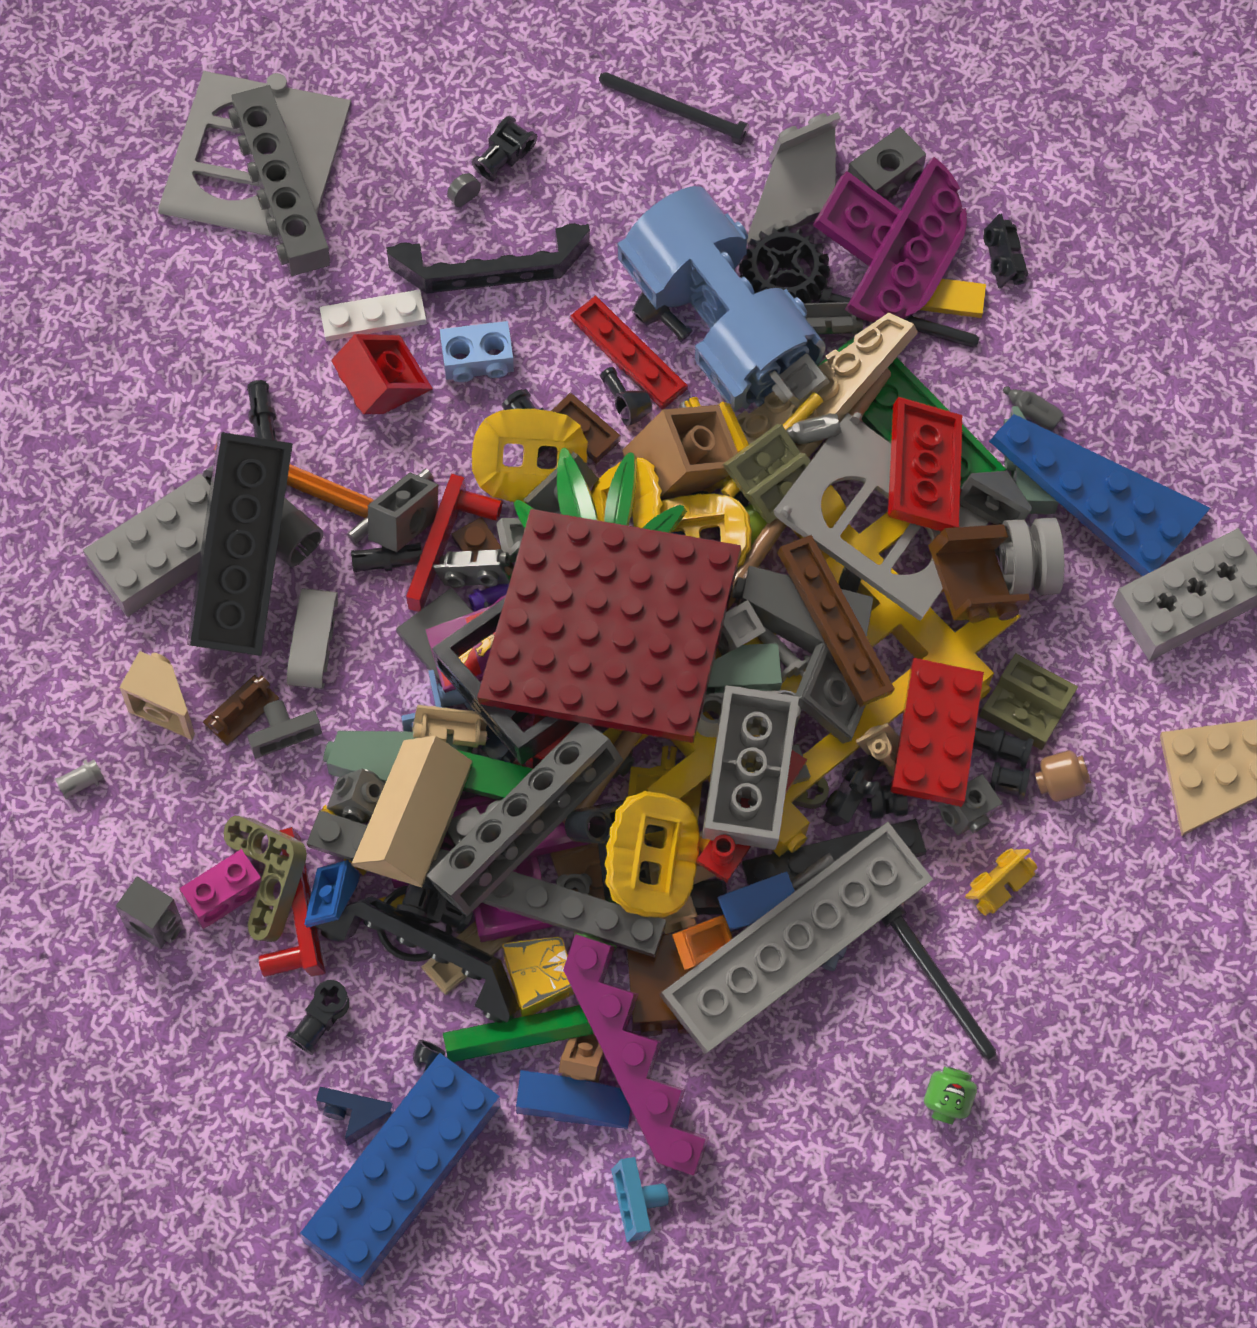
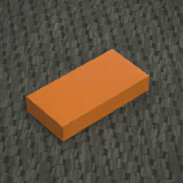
[672,915,733,970]

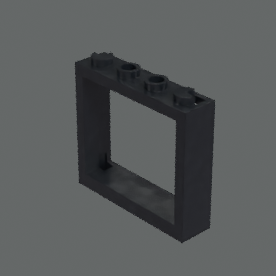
[432,598,580,765]

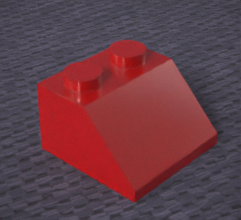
[331,334,433,414]

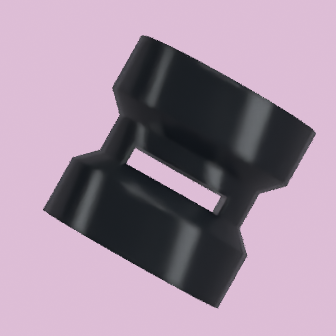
[867,781,908,820]

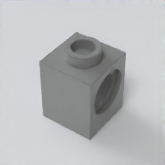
[718,600,766,656]

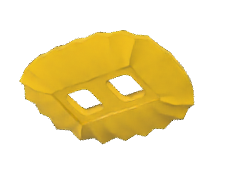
[472,409,588,503]
[590,458,663,528]
[659,493,752,567]
[605,791,700,918]

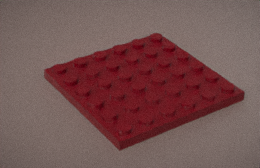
[477,509,741,743]

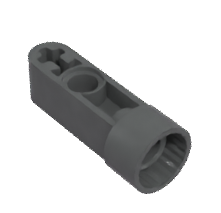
[202,465,323,567]

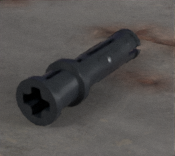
[973,728,1034,769]

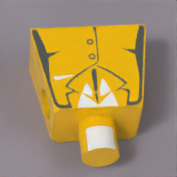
[502,937,575,1017]

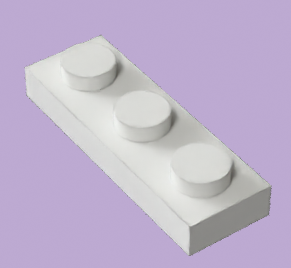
[319,289,427,341]

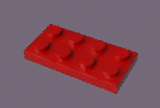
[888,397,963,532]
[891,658,984,807]

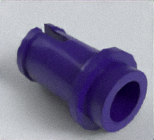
[468,584,509,612]

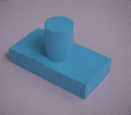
[611,1157,669,1242]

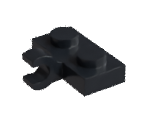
[822,755,881,827]

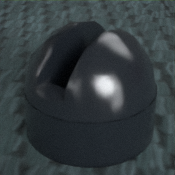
[412,1040,445,1071]

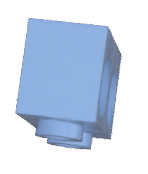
[440,321,514,382]

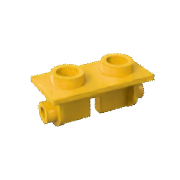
[964,848,1038,916]

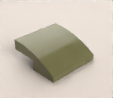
[722,424,811,524]
[979,653,1078,750]

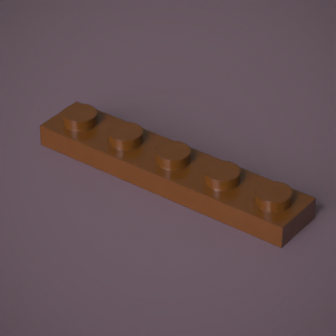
[777,535,895,707]

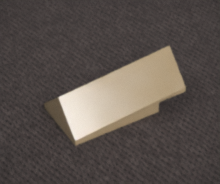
[352,736,473,887]

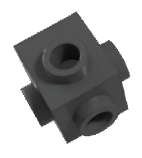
[326,768,385,823]
[938,774,1003,836]

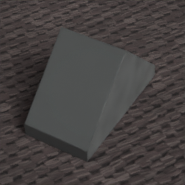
[960,471,1032,525]

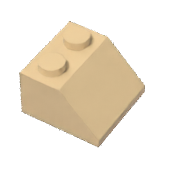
[119,651,195,740]

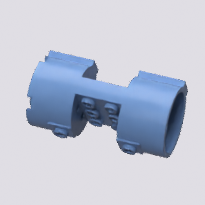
[617,186,826,412]

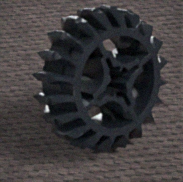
[738,225,830,304]

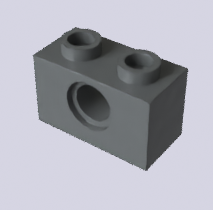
[848,127,926,201]
[368,472,438,552]
[116,876,182,949]

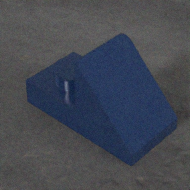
[316,1086,394,1146]

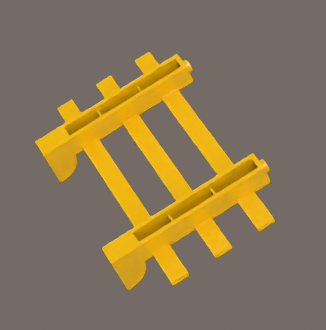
[603,485,1020,857]

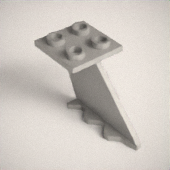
[747,112,841,246]

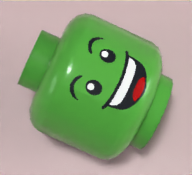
[924,1066,978,1124]

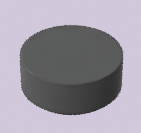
[447,173,481,207]

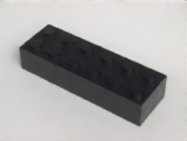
[187,432,293,656]

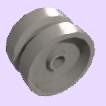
[999,518,1064,595]

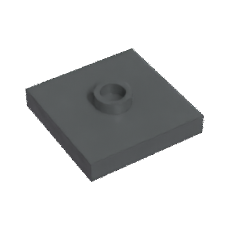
[396,587,473,684]
[795,642,866,744]

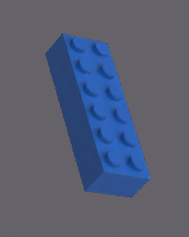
[300,1053,501,1286]

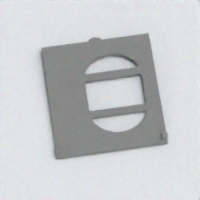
[158,71,351,237]
[774,412,989,621]

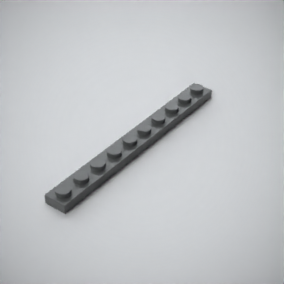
[307,810,667,958]

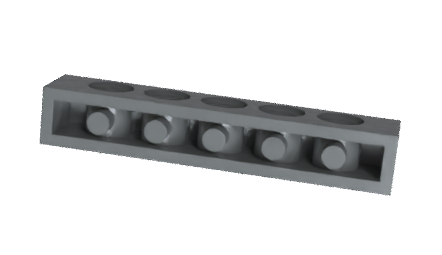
[228,85,330,276]
[426,723,624,916]

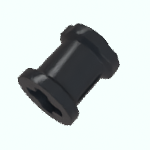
[990,762,1030,801]

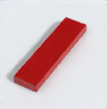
[570,295,688,410]

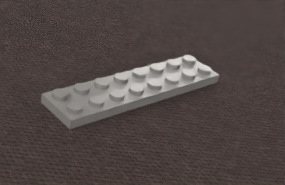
[660,822,933,1055]

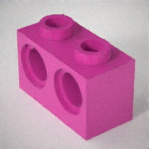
[179,849,261,929]

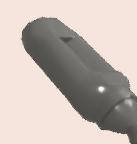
[1003,386,1064,431]
[786,413,842,445]

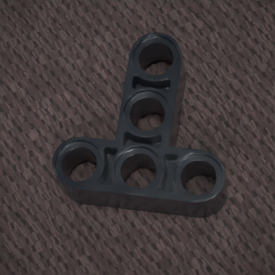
[565,799,664,905]

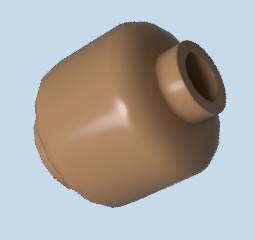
[1035,750,1091,802]

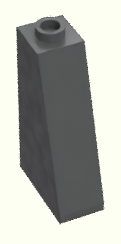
[732,566,873,654]

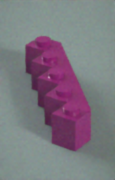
[563,934,709,1176]

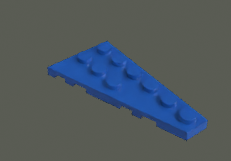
[989,414,1211,576]

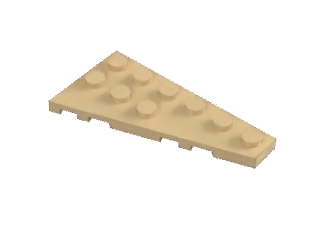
[736,313,918,457]
[1160,719,1257,836]

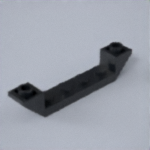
[386,223,590,294]
[314,896,520,1023]

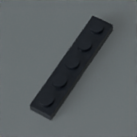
[742,818,927,885]

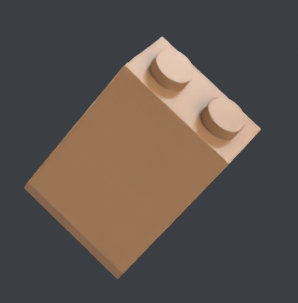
[622,405,738,501]

